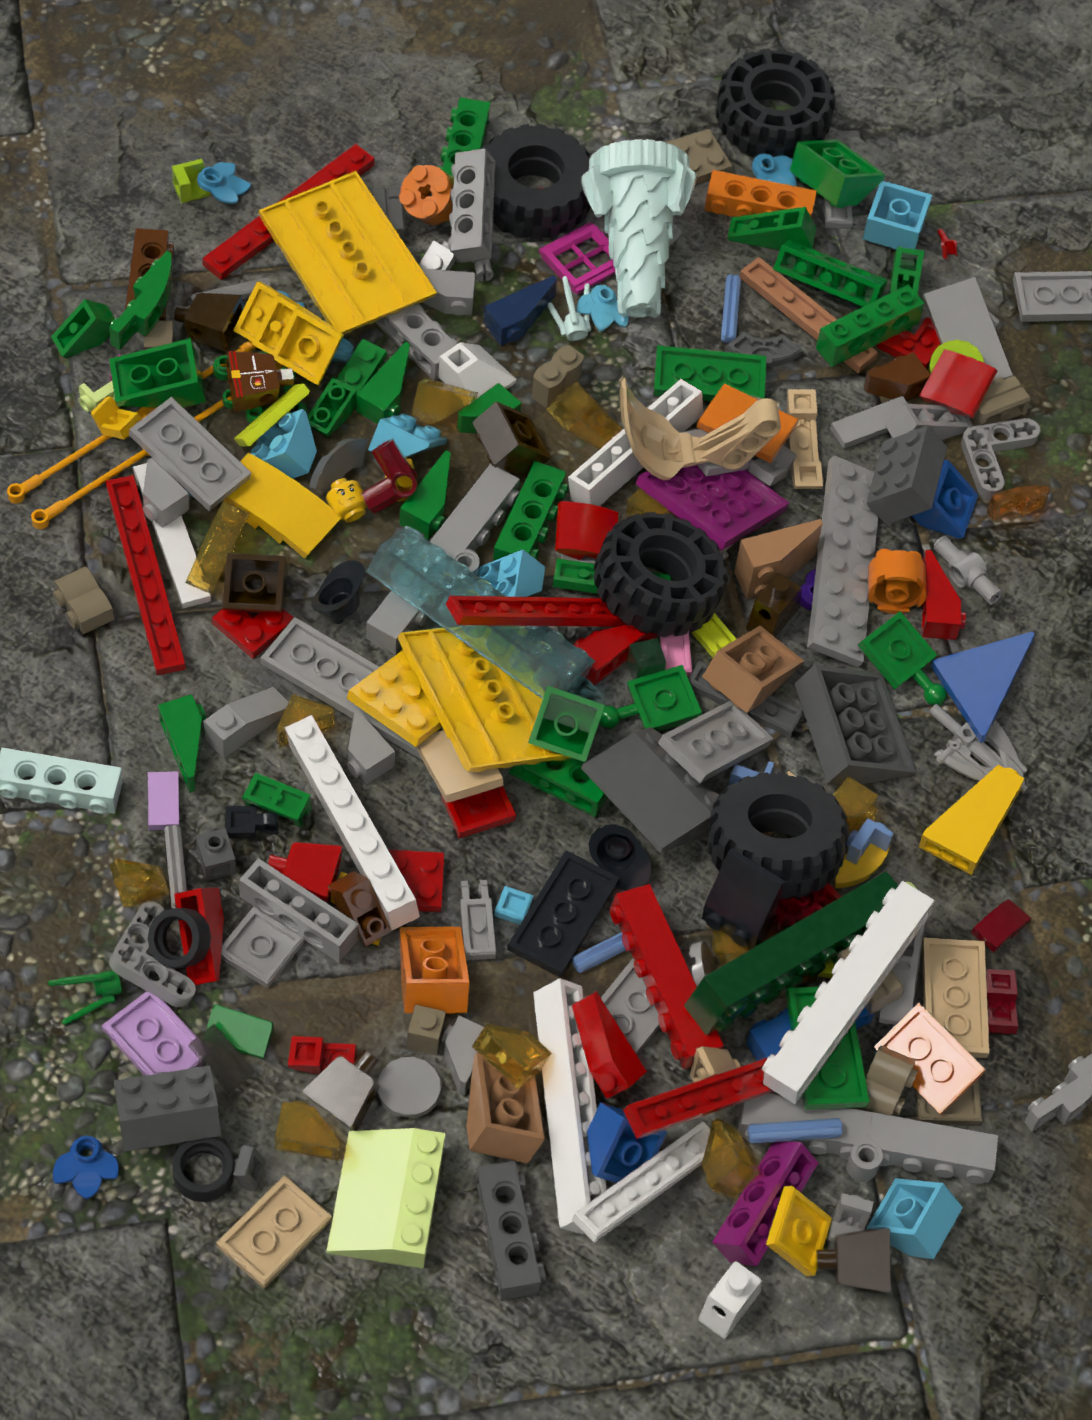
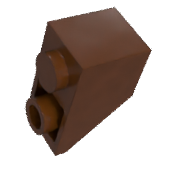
[863,352,930,401]
[328,871,392,946]

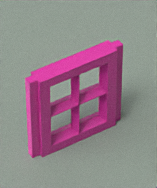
[539,222,616,295]

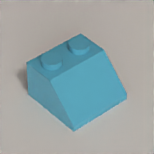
[866,1178,963,1259]

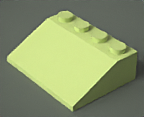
[326,1128,445,1269]

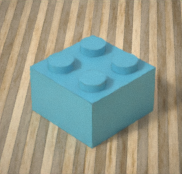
[863,181,932,249]

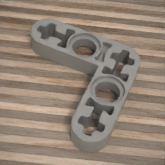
[961,419,1040,499]
[109,902,196,1007]

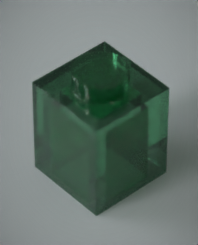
[627,638,666,680]

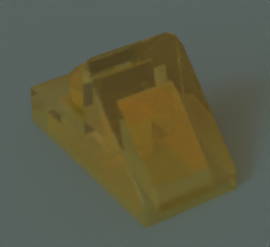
[109,859,170,907]

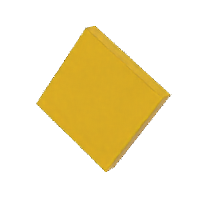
[766,1186,832,1276]

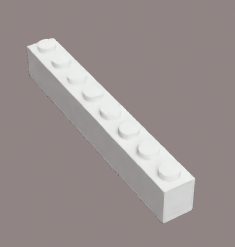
[285,715,420,930]
[762,881,934,1104]
[533,979,607,1234]

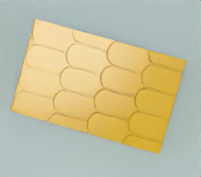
[258,171,437,334]
[397,625,570,772]

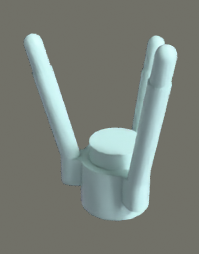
[547,276,591,341]

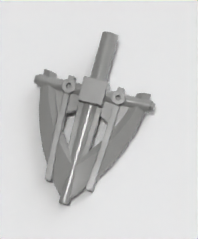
[929,704,1028,793]

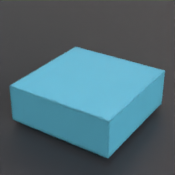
[494,886,534,925]

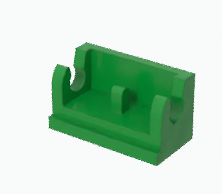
[242,772,312,827]

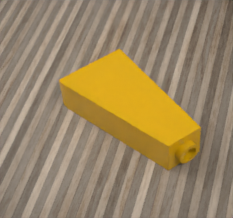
[919,765,1025,875]

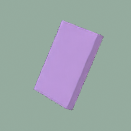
[102,991,212,1076]

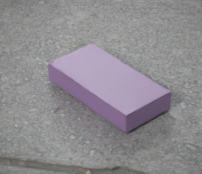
[148,771,179,830]

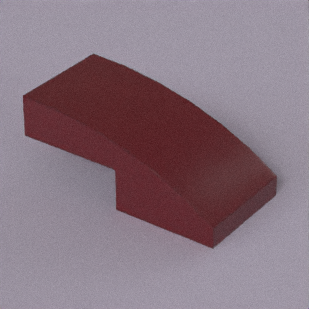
[971,899,1032,953]
[986,969,1018,1034]

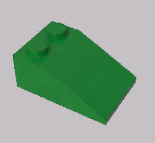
[109,338,206,408]

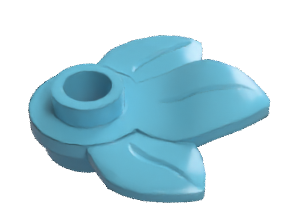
[577,285,628,332]

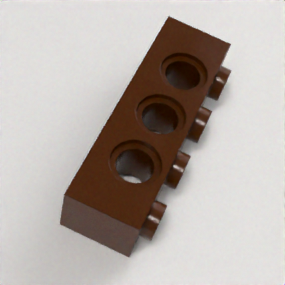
[125,228,174,321]

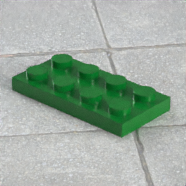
[653,345,766,401]
[785,987,869,1110]

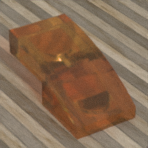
[987,485,1050,520]

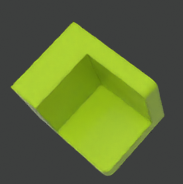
[172,159,211,203]

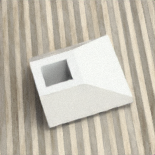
[438,342,517,405]

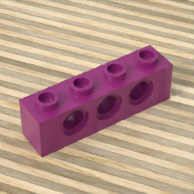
[712,1141,818,1266]

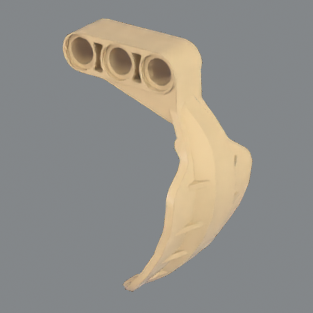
[619,376,781,480]

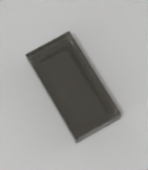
[188,1024,255,1094]

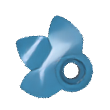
[752,154,796,186]
[197,162,251,204]

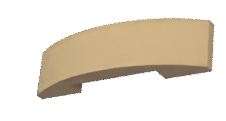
[787,389,823,489]

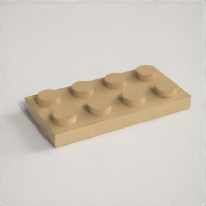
[922,938,989,1058]

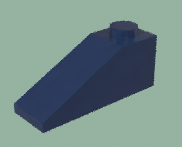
[483,275,557,346]

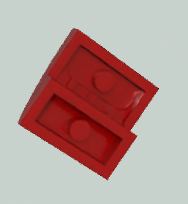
[919,349,998,418]
[555,501,619,561]

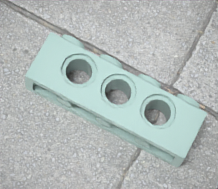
[0,748,123,814]

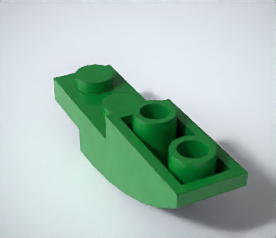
[109,251,172,350]
[307,339,388,437]

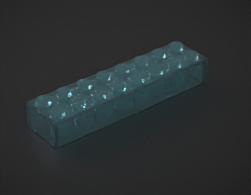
[366,525,595,699]

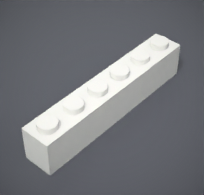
[568,379,703,506]

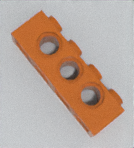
[704,170,817,217]

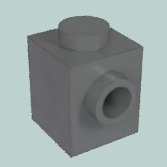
[196,828,236,881]

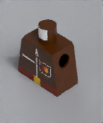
[226,351,294,412]

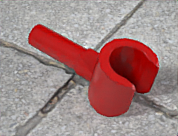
[937,228,958,259]

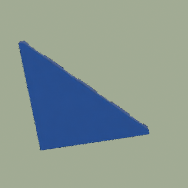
[931,631,1035,743]

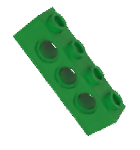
[438,97,491,177]
[773,239,888,307]
[816,285,924,367]
[493,461,569,561]
[508,758,608,818]

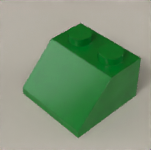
[528,686,605,762]

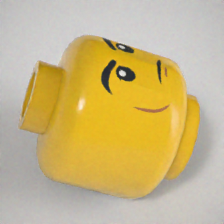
[326,478,367,523]

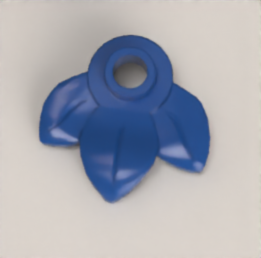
[53,1136,118,1199]

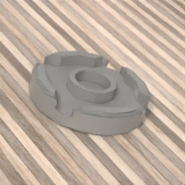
[689,941,717,986]
[378,1057,441,1119]

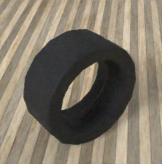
[147,908,211,968]
[172,1137,234,1202]

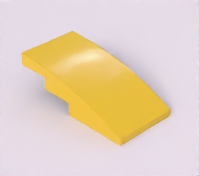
[233,281,344,385]
[223,453,342,559]

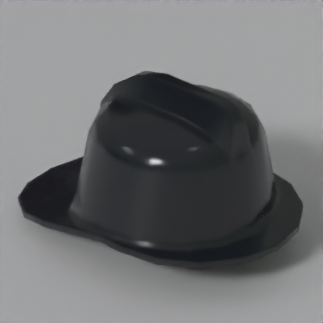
[311,560,365,624]
[589,824,652,891]

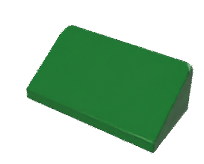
[203,1004,274,1059]

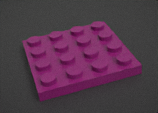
[636,465,789,550]

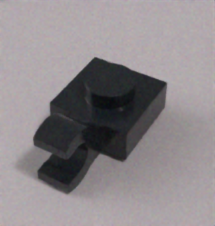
[225,806,279,839]

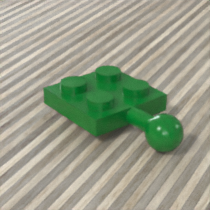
[858,611,947,706]
[599,665,702,732]

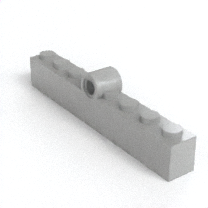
[366,463,520,655]
[737,1093,998,1184]

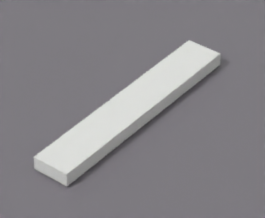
[133,463,211,609]
[572,1122,725,1243]

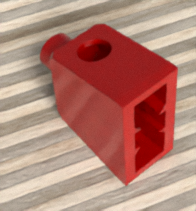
[268,842,342,904]

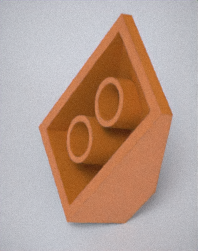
[399,927,469,1014]

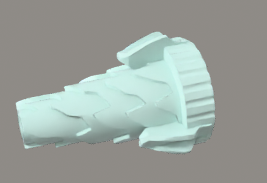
[581,139,696,318]

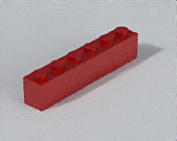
[610,884,724,1070]

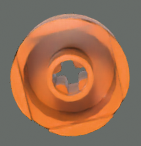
[399,165,454,226]
[868,549,926,614]

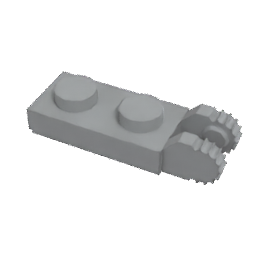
[460,880,496,960]

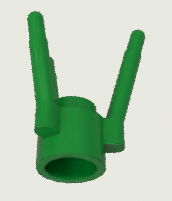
[48,970,121,1025]

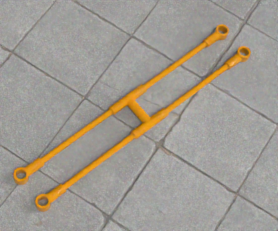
[7,340,286,530]

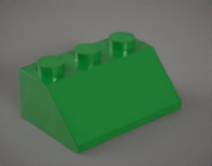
[790,139,886,208]

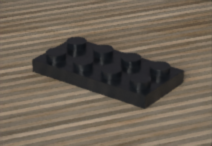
[507,850,620,978]

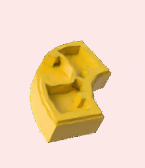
[834,830,891,888]

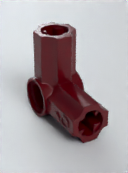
[362,438,418,514]

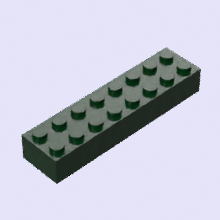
[684,871,898,1036]

